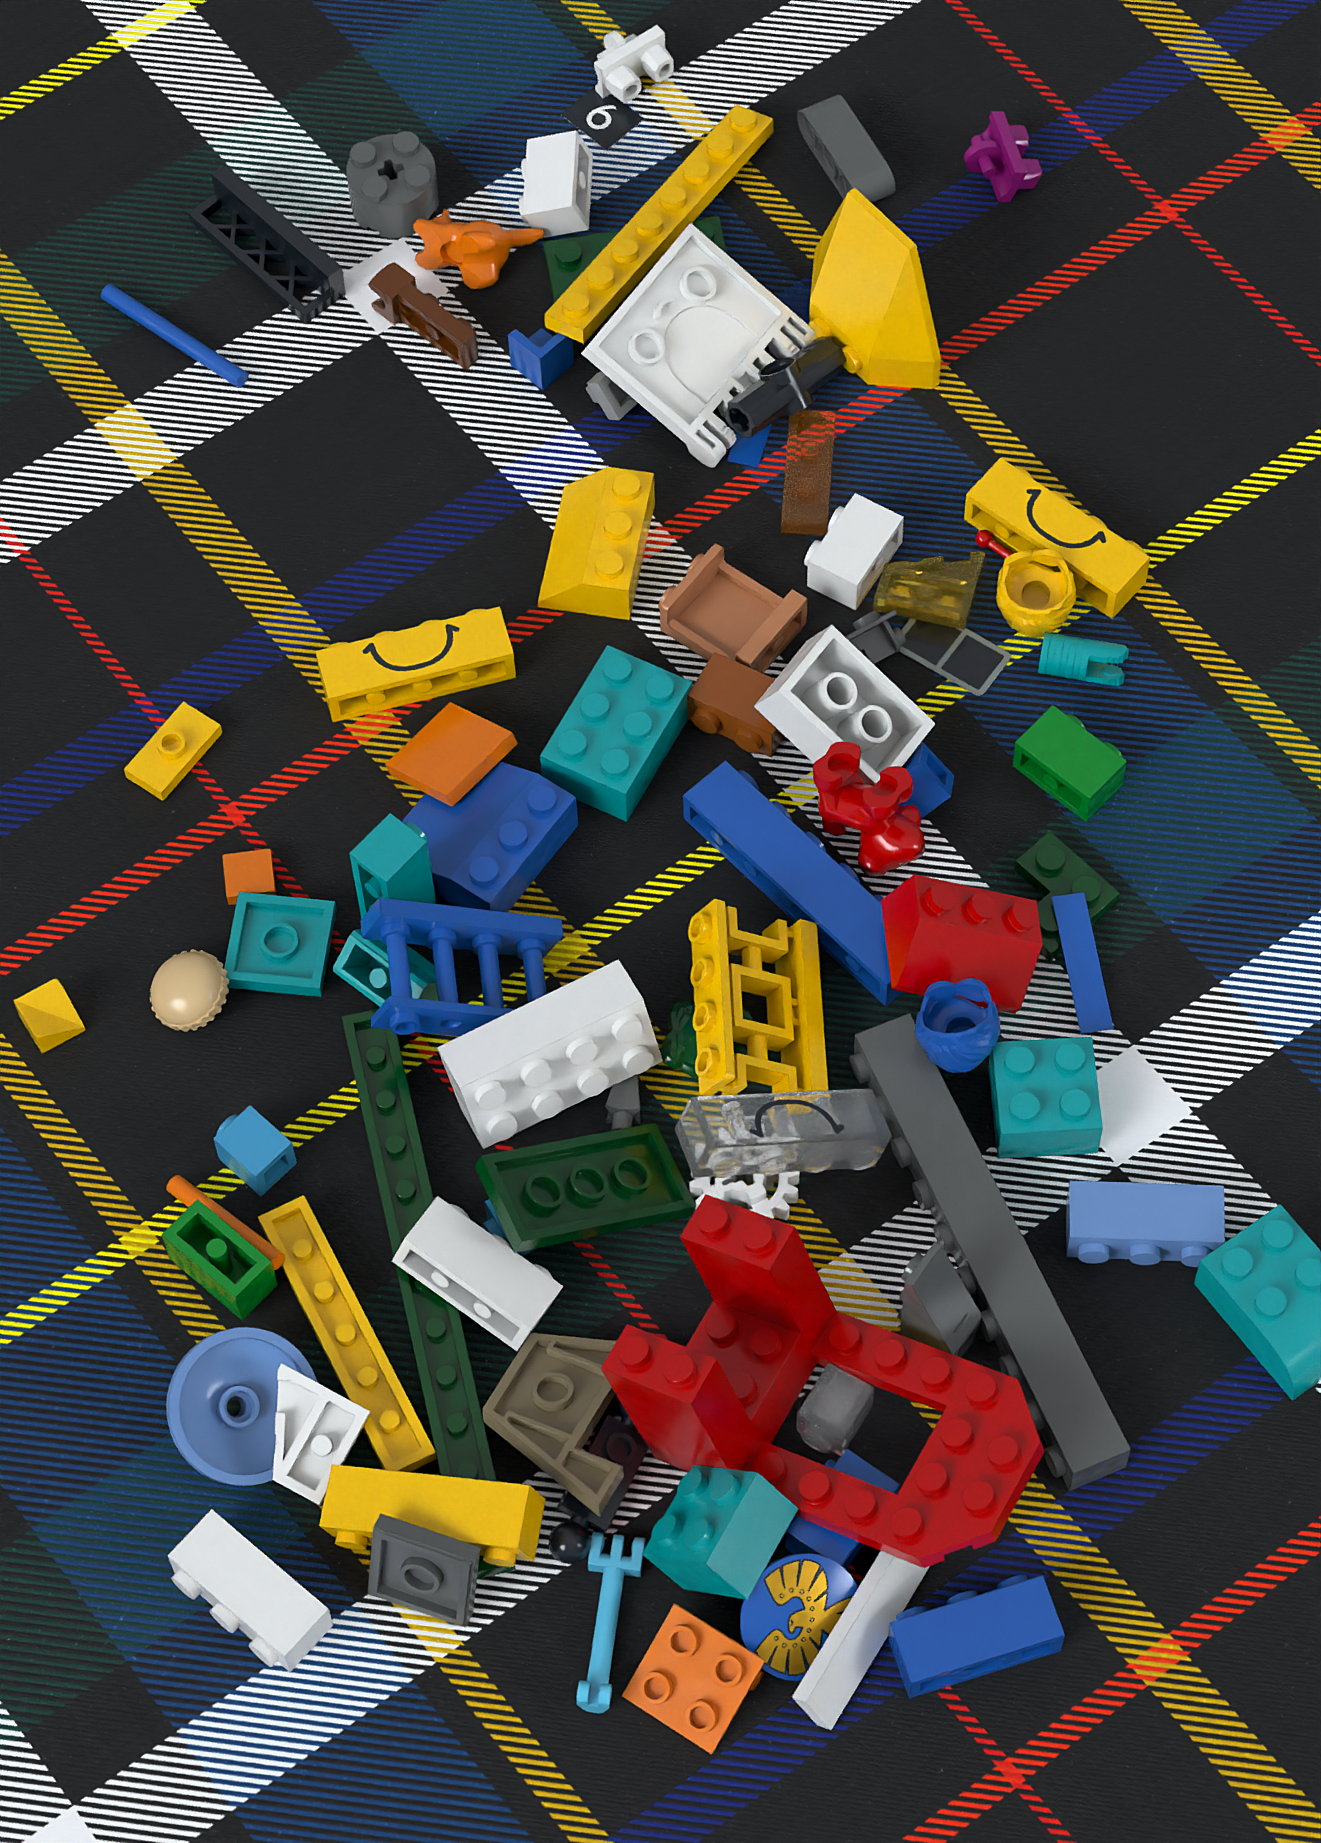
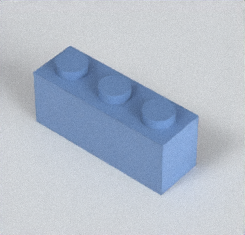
[1066,1181,1225,1267]

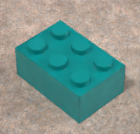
[540,645,692,822]

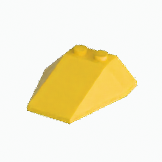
[809,188,941,389]

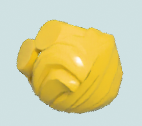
[996,549,1076,638]

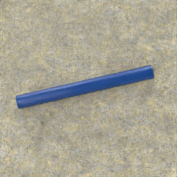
[101,284,248,388]

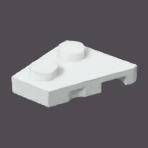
[273,1363,371,1505]

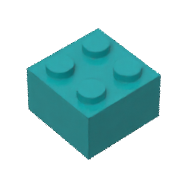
[988,1037,1103,1159]
[642,1465,798,1599]

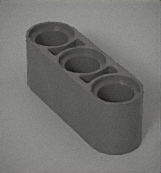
[797,94,896,203]

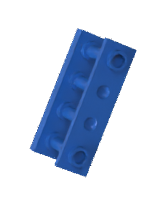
[360,897,563,1037]

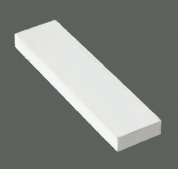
[792,1551,930,1730]

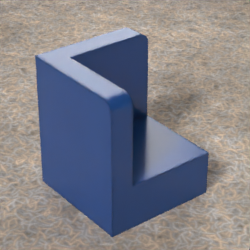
[508,328,574,391]
[899,742,954,819]

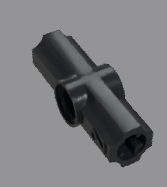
[724,337,846,437]

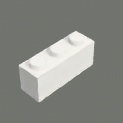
[392,1196,563,1351]
[168,1509,333,1672]

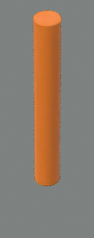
[167,1175,285,1271]

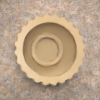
[150,949,229,1032]

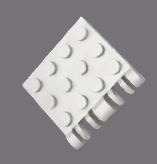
[581,223,817,467]

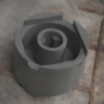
[346,131,439,238]

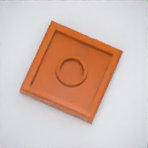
[385,702,518,807]

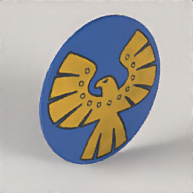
[740,1553,858,1681]

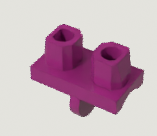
[964,111,1042,202]

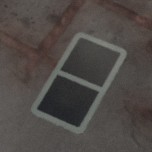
[900,605,1011,696]

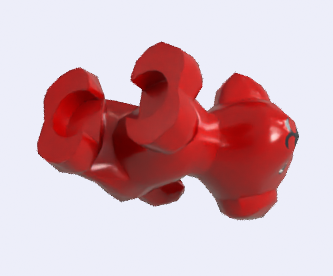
[813,741,925,877]

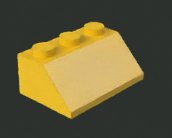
[538,467,655,620]

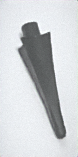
[605,1074,641,1131]

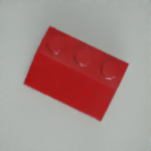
[881,874,1043,1014]

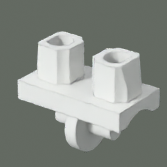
[594,25,674,103]

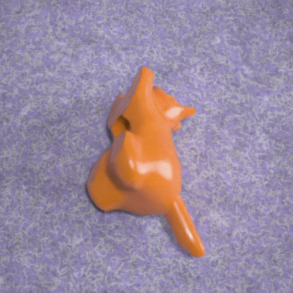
[413,209,545,289]

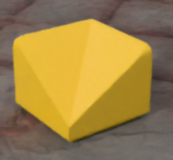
[13,978,86,1054]

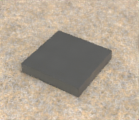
[367,1513,481,1627]

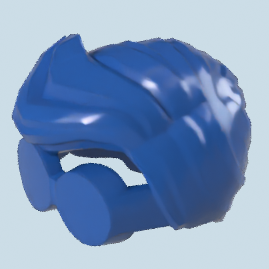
[914,978,1001,1073]

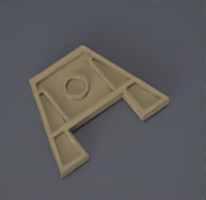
[482,1333,623,1517]

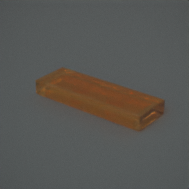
[781,410,836,536]

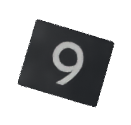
[561,86,644,150]

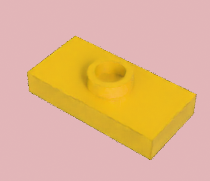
[124,701,222,801]

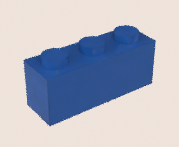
[888,1575,1065,1698]

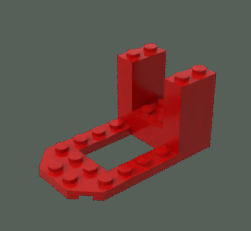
[600,1194,1045,1568]

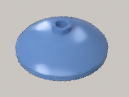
[166,1327,317,1486]

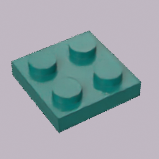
[224,892,337,997]

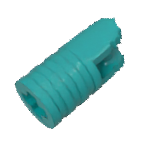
[1038,632,1129,687]

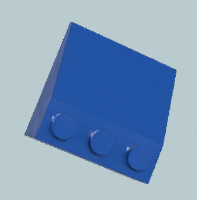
[402,762,578,912]

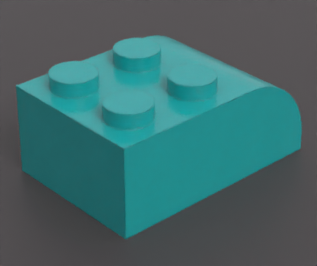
[1194,1204,1321,1401]

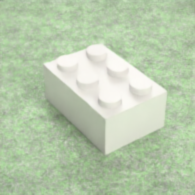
[754,625,935,785]

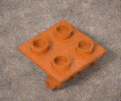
[622,1603,766,1754]

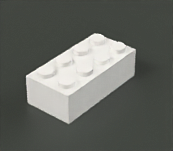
[437,959,663,1149]

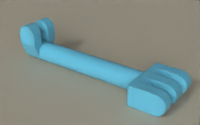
[577,1532,646,1713]

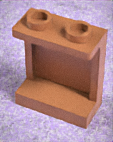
[658,543,807,674]

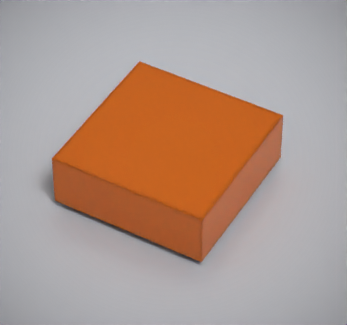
[222,848,276,905]

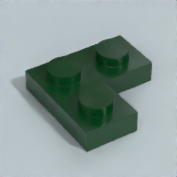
[1014,831,1120,962]

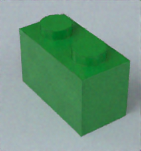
[1012,705,1127,822]
[162,1199,278,1321]

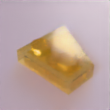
[873,551,985,630]

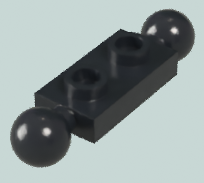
[548,1400,649,1564]

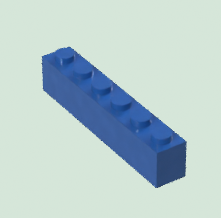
[683,760,903,1007]

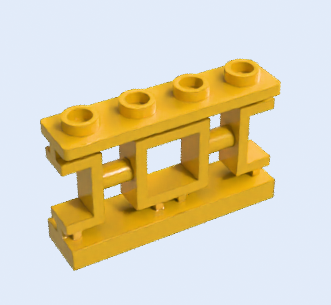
[688,899,829,1120]

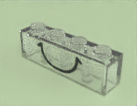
[675,1088,892,1178]

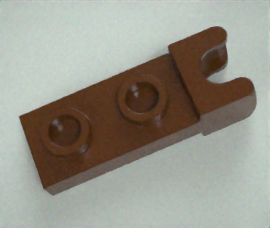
[368,262,479,370]

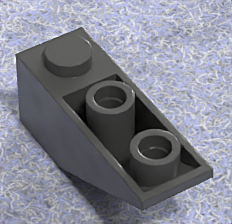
[897,1242,982,1358]

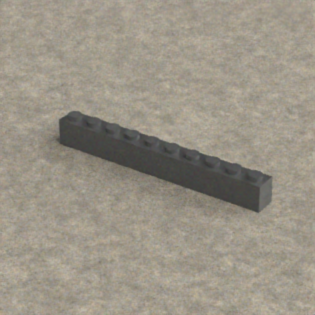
[849,1013,1131,1491]

